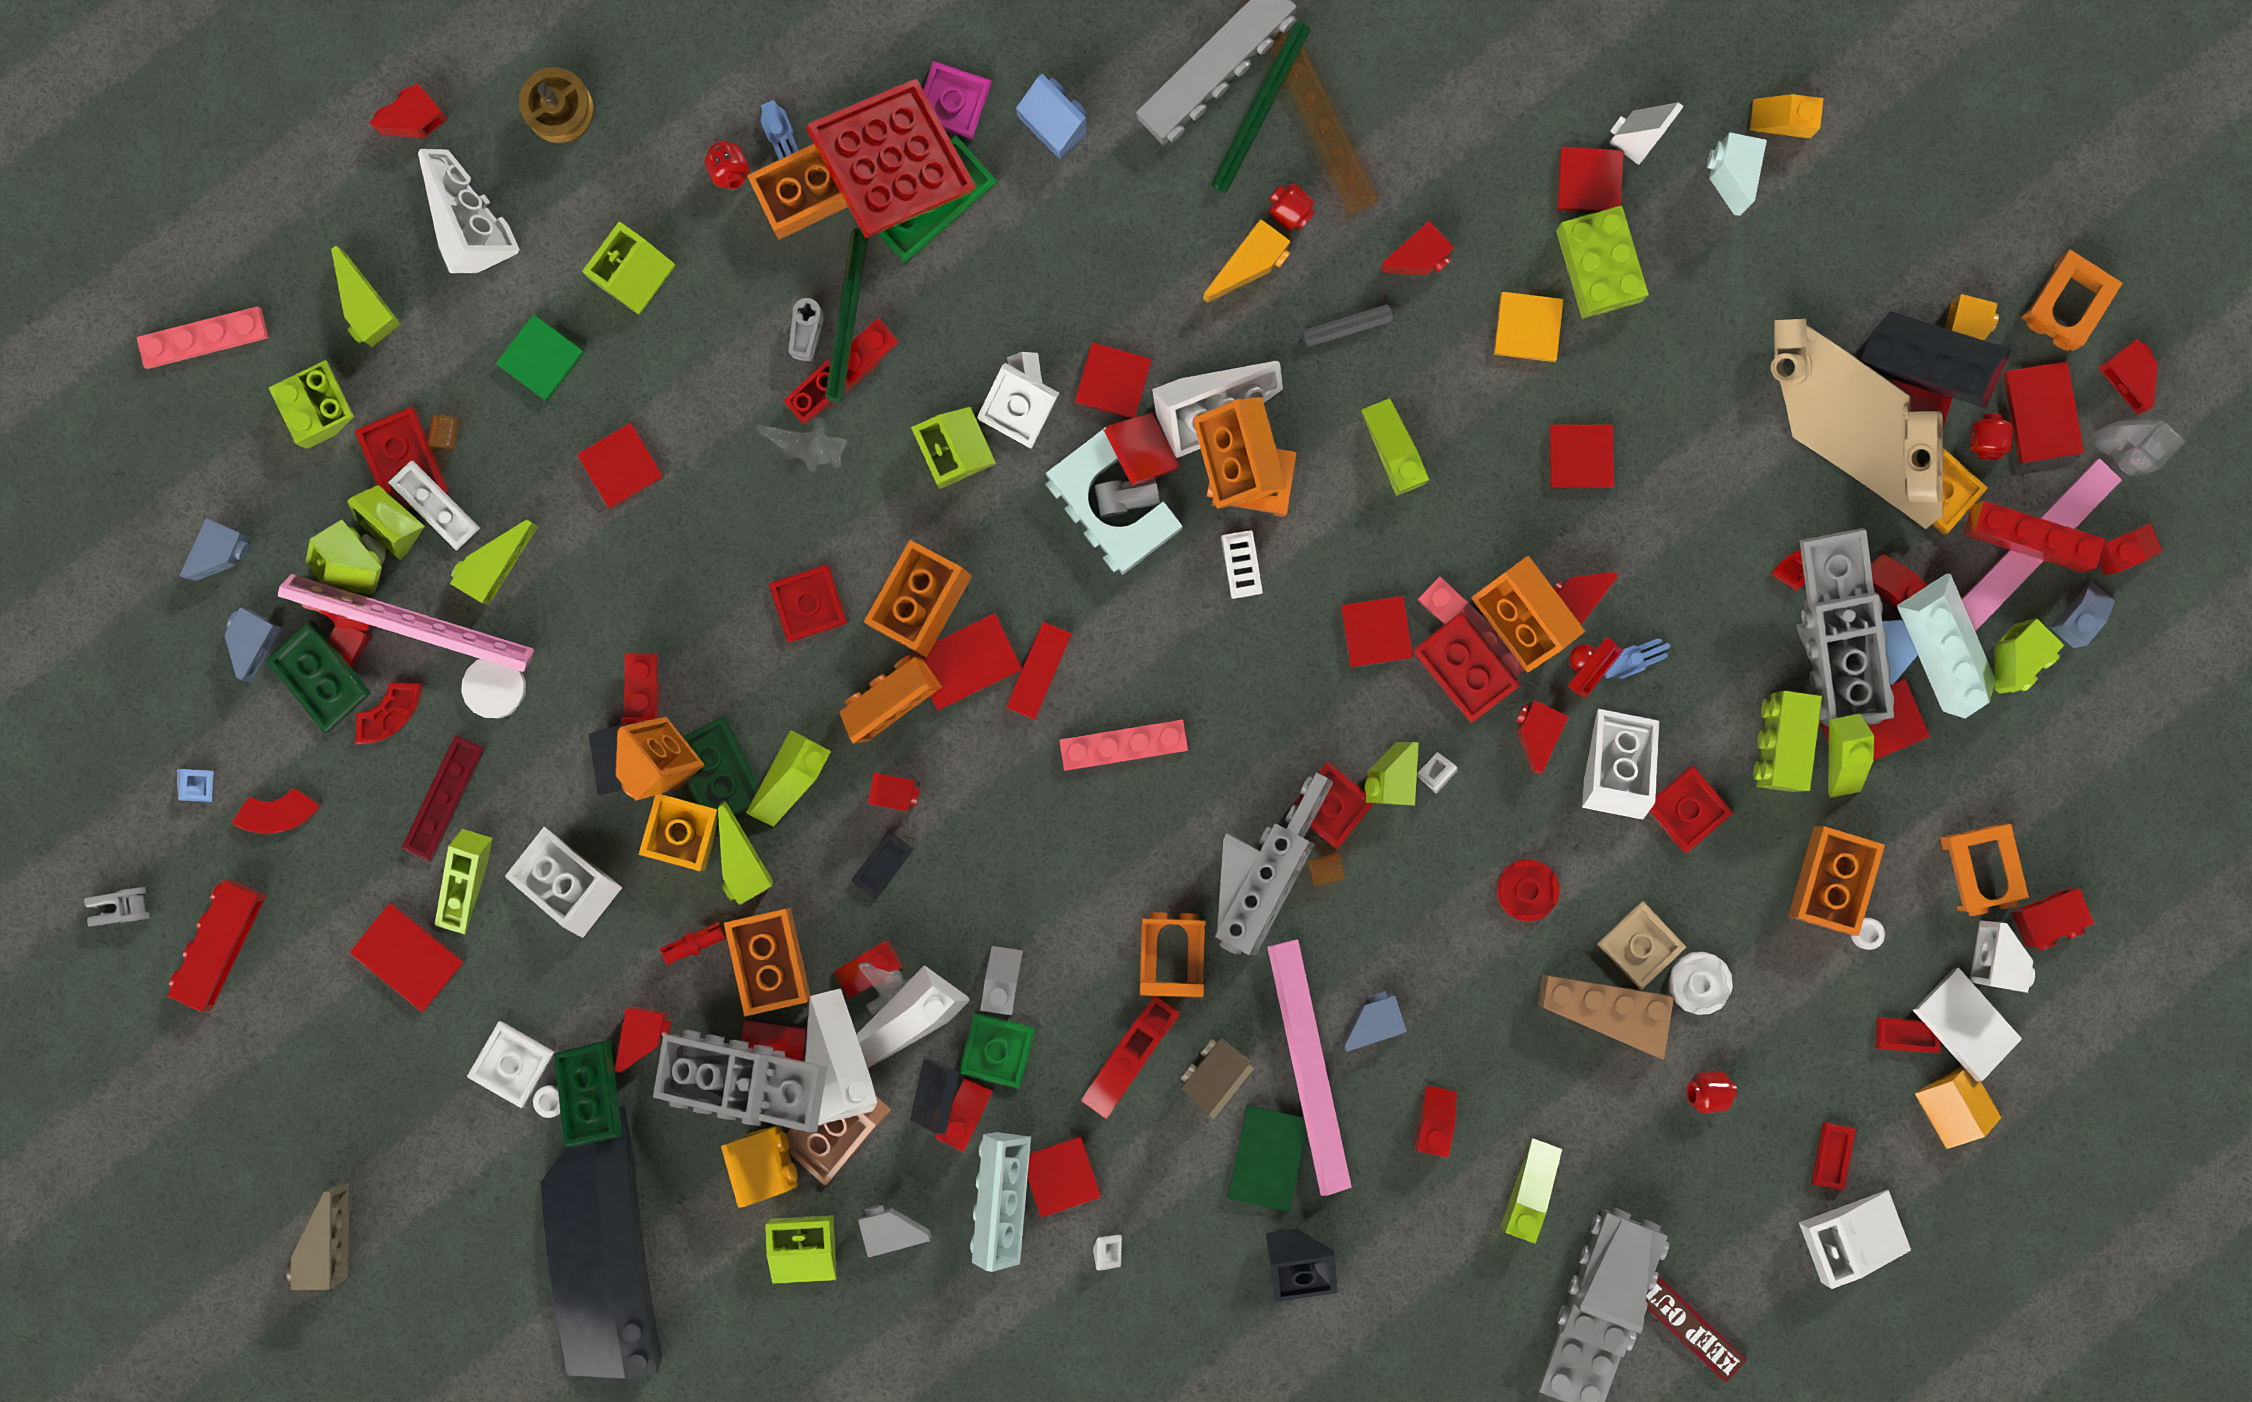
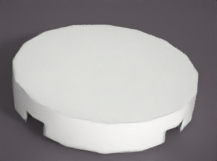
[461,659,526,719]
[1668,952,1733,1015]

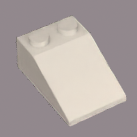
[1582,709,1659,820]
[505,827,622,938]

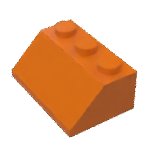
[1192,397,1287,509]
[839,655,942,744]
[616,717,704,801]

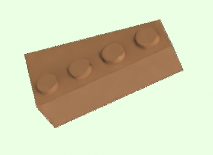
[1538,974,1674,1060]

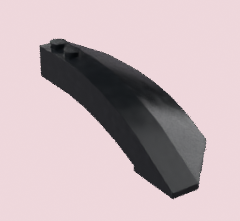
[541,1106,662,1379]

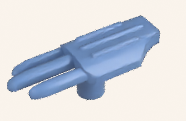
[760,100,799,160]
[1605,639,1670,679]

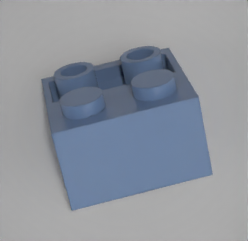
[1016,74,1087,160]

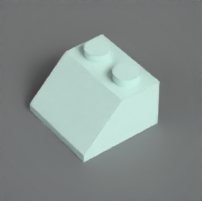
[1707,132,1767,216]

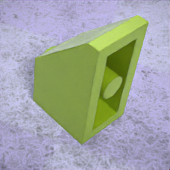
[1365,742,1419,806]

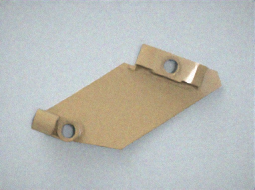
[1771,319,1943,529]

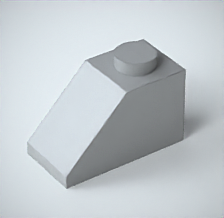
[980,946,1023,1015]
[858,1205,932,1257]

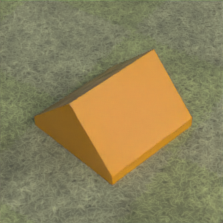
[1914,1066,2001,1149]

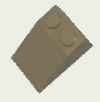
[1180,1037,1254,1119]
[286,1183,349,1290]

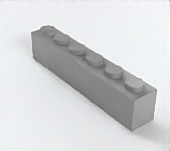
[1136,0,1297,145]

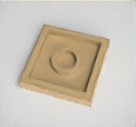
[1596,901,1686,990]

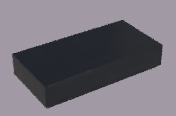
[851,830,914,899]

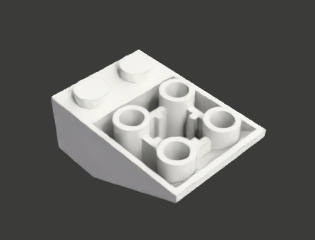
[1799,1190,1911,1289]

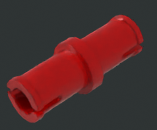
[660,921,726,966]

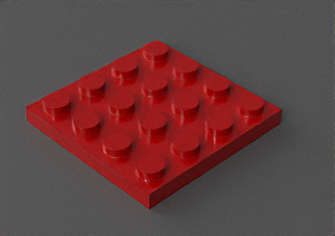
[806,78,976,238]

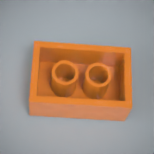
[747,144,848,240]
[864,540,972,658]
[1471,555,1586,673]
[1788,826,1885,936]
[724,908,810,1017]

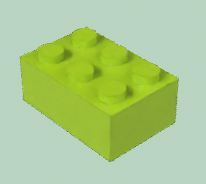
[1556,206,1649,319]
[1753,691,1822,792]

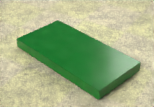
[878,135,997,264]

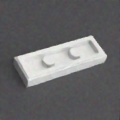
[388,460,480,551]

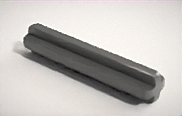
[1302,305,1393,347]

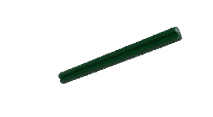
[1211,22,1310,193]
[825,228,868,403]

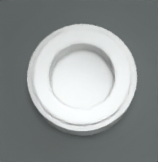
[1851,918,1885,950]
[533,1085,560,1118]

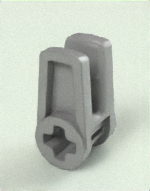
[789,298,824,361]
[84,887,150,927]

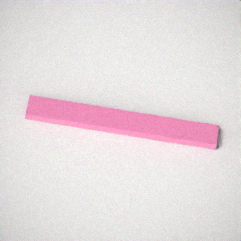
[1961,458,2122,631]
[278,574,534,672]
[1267,940,1352,1196]

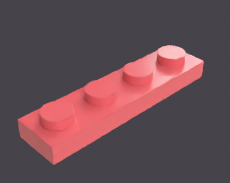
[137,306,268,369]
[1418,576,1524,678]
[1059,720,1188,771]

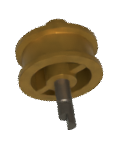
[519,67,594,144]

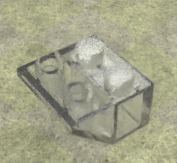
[2090,420,2186,477]

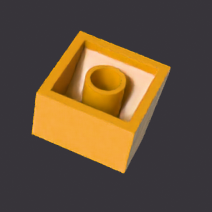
[639,794,718,871]
[721,1125,798,1208]

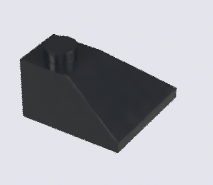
[1266,1229,1337,1302]

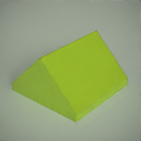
[347,485,425,561]

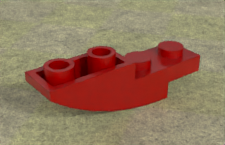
[783,318,900,424]
[621,652,661,725]
[1081,996,1180,1120]

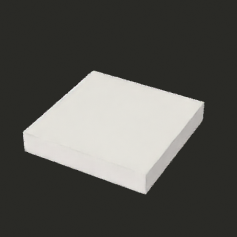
[977,363,1060,448]
[467,1021,555,1108]

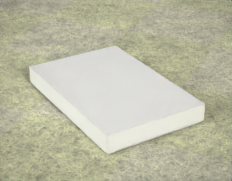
[1913,968,2022,1082]

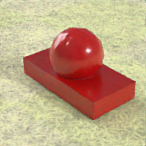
[1568,637,1623,699]

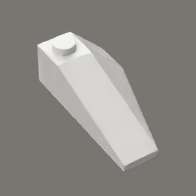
[1609,102,1683,165]
[418,149,520,273]
[1152,361,1283,458]
[857,965,970,1068]
[805,989,877,1125]

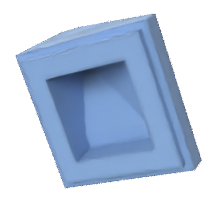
[177,769,214,802]

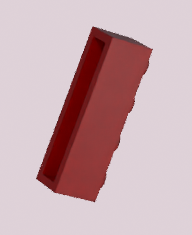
[1963,501,2105,573]
[167,880,266,1012]

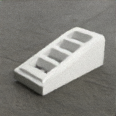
[1221,530,1263,599]

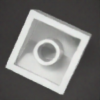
[1970,920,2035,993]

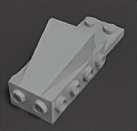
[1796,528,1894,727]
[1215,772,1333,955]
[653,1030,827,1132]
[1538,1207,1669,1402]

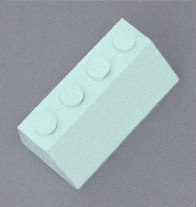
[1897,573,1996,718]
[970,1132,1031,1272]

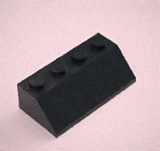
[1861,311,2012,409]

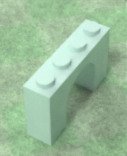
[1046,427,1182,575]

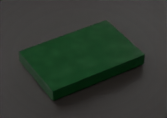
[266,621,372,734]
[682,716,760,825]
[553,1041,622,1148]
[1227,1104,1307,1212]

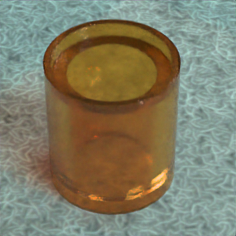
[427,415,460,451]
[1308,853,1345,887]

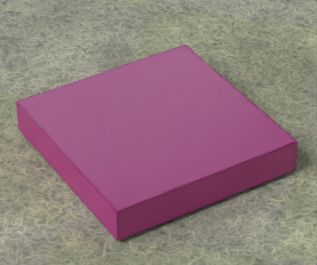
[923,61,992,141]

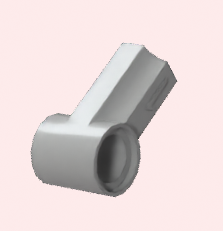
[1095,478,1160,517]

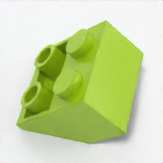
[582,221,676,315]
[269,360,354,449]
[911,407,996,490]
[305,519,382,595]
[1994,619,2064,694]
[765,1215,837,1284]

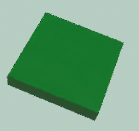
[496,314,585,402]
[959,1012,1036,1089]

